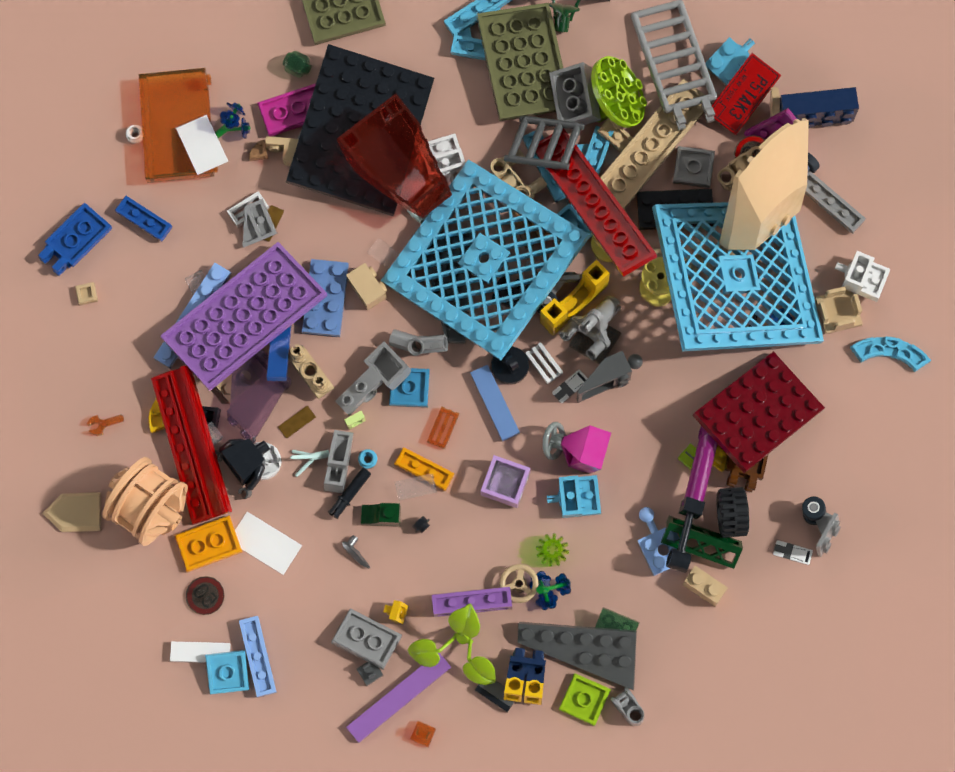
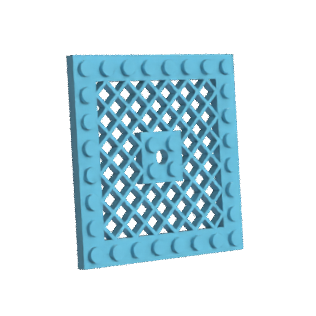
[381,159,590,360]
[652,202,824,352]

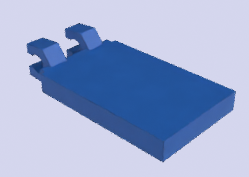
[38,202,112,276]

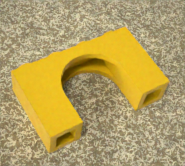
[540,260,610,336]

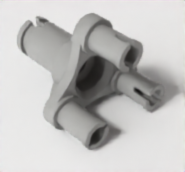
[559,296,621,360]

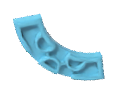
[850,336,931,372]

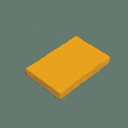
[174,515,243,572]

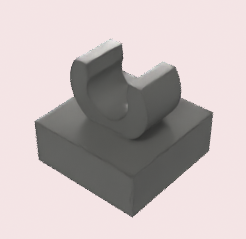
[357,662,384,686]

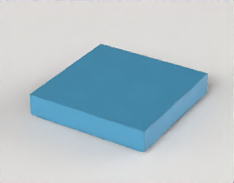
[389,368,430,408]

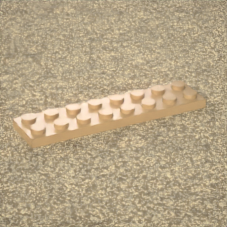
[601,79,712,209]

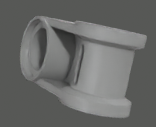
[610,687,644,726]

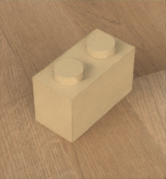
[346,263,387,310]
[683,566,728,607]

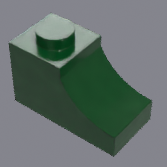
[361,503,401,527]

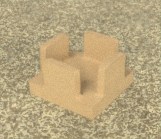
[815,286,862,334]

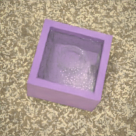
[481,455,530,508]

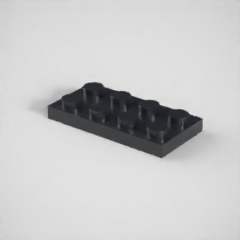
[637,189,715,230]

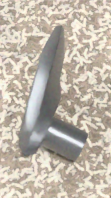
[342,535,370,569]

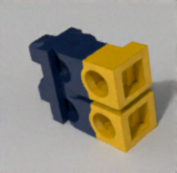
[504,648,546,705]

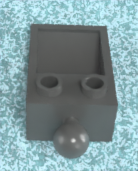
[577,351,643,403]

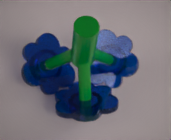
[215,102,251,139]
[529,571,571,610]

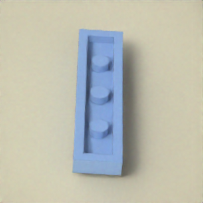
[239,616,277,698]

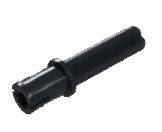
[328,468,371,519]

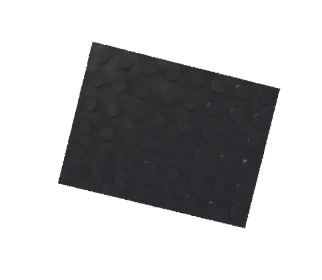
[286,44,434,216]

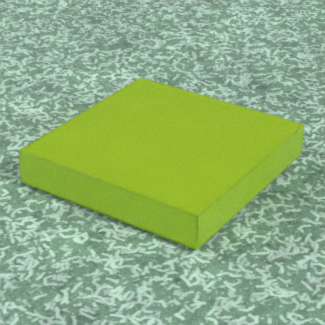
[559,673,611,726]

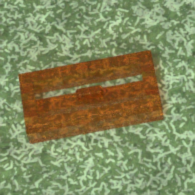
[427,406,459,449]

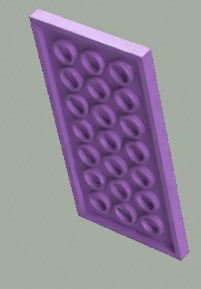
[161,242,327,391]

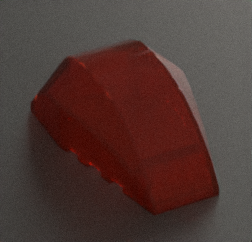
[337,94,452,218]

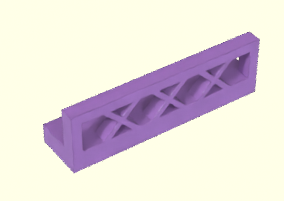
[432,587,512,617]

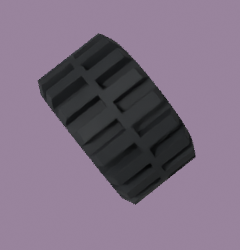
[716,487,749,538]

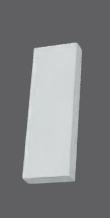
[170,641,231,663]

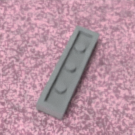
[805,170,866,234]

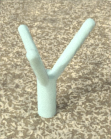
[290,450,329,477]

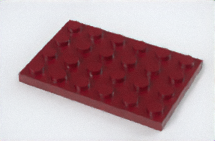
[692,351,825,474]

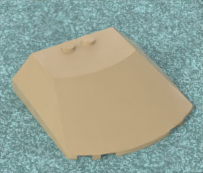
[719,118,809,250]

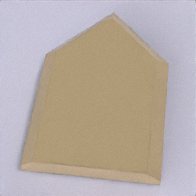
[42,492,101,532]

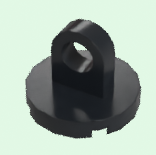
[491,346,529,384]

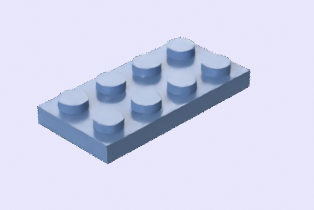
[302,259,349,337]

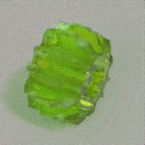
[536,533,569,567]

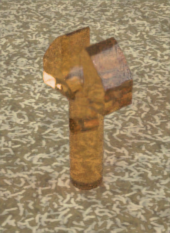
[87,414,124,436]

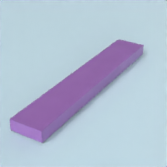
[347,653,451,743]

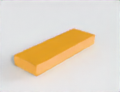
[394,447,455,491]

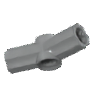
[389,329,448,356]

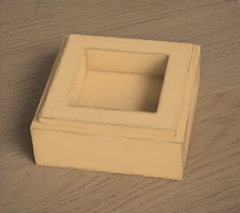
[75,282,98,305]

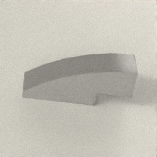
[324,430,353,493]

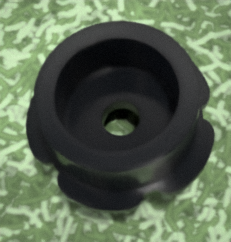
[412,516,430,533]

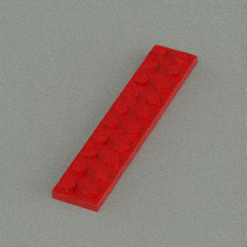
[535,128,657,277]

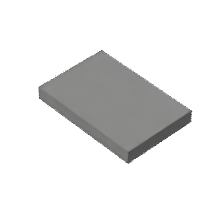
[331,608,402,670]

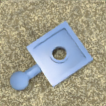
[637,507,680,576]

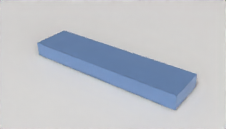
[470,365,520,442]

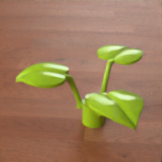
[408,603,497,685]

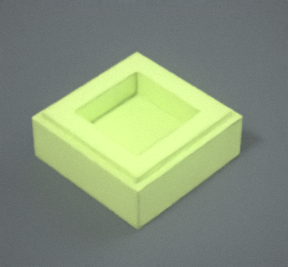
[344,411,366,429]

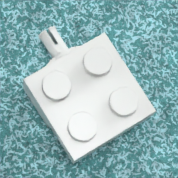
[420,134,465,186]
[835,251,890,302]

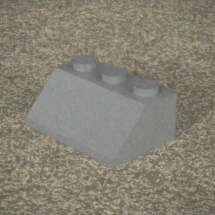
[549,62,601,125]

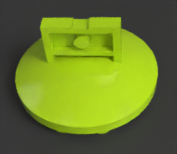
[591,56,647,128]

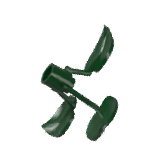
[549,0,610,32]

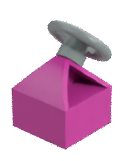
[542,422,611,474]

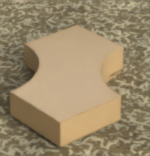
[770,87,780,117]

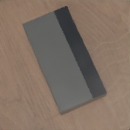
[475,681,515,713]

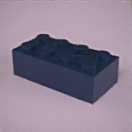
[780,87,859,129]

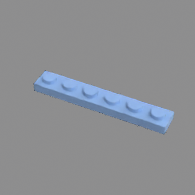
[153,262,232,369]

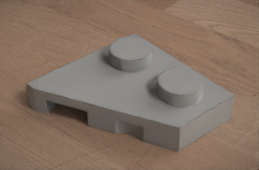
[242,199,277,248]

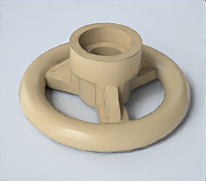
[499,564,539,603]

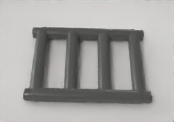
[504,116,585,170]

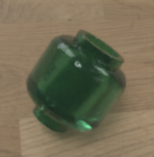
[283,50,312,78]

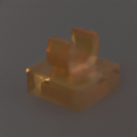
[410,721,436,748]

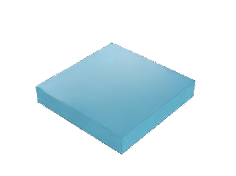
[205,650,250,694]

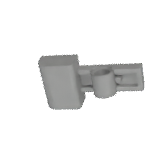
[335,341,411,416]

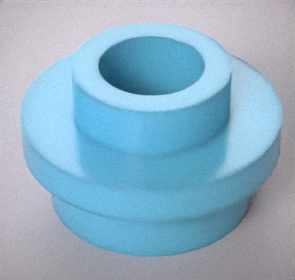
[358,449,377,469]

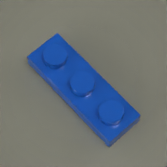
[115,196,173,242]

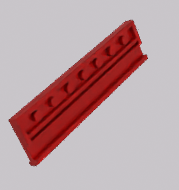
[151,365,232,525]

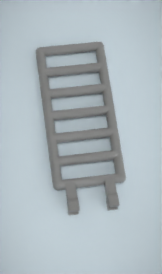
[631,0,717,130]

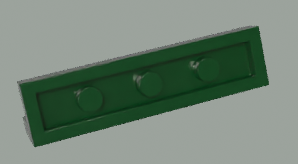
[661,515,743,569]

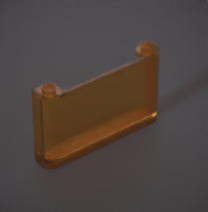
[139,68,218,183]

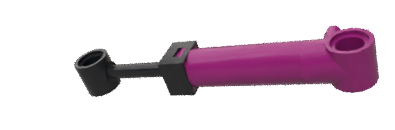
[666,426,718,573]

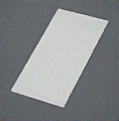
[176,115,228,175]
[235,512,302,575]

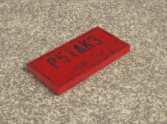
[711,53,781,136]

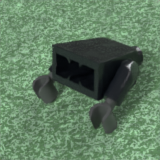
[215,439,270,499]

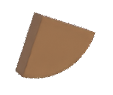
[249,139,268,161]

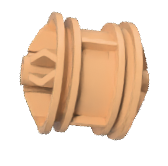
[103,457,188,546]

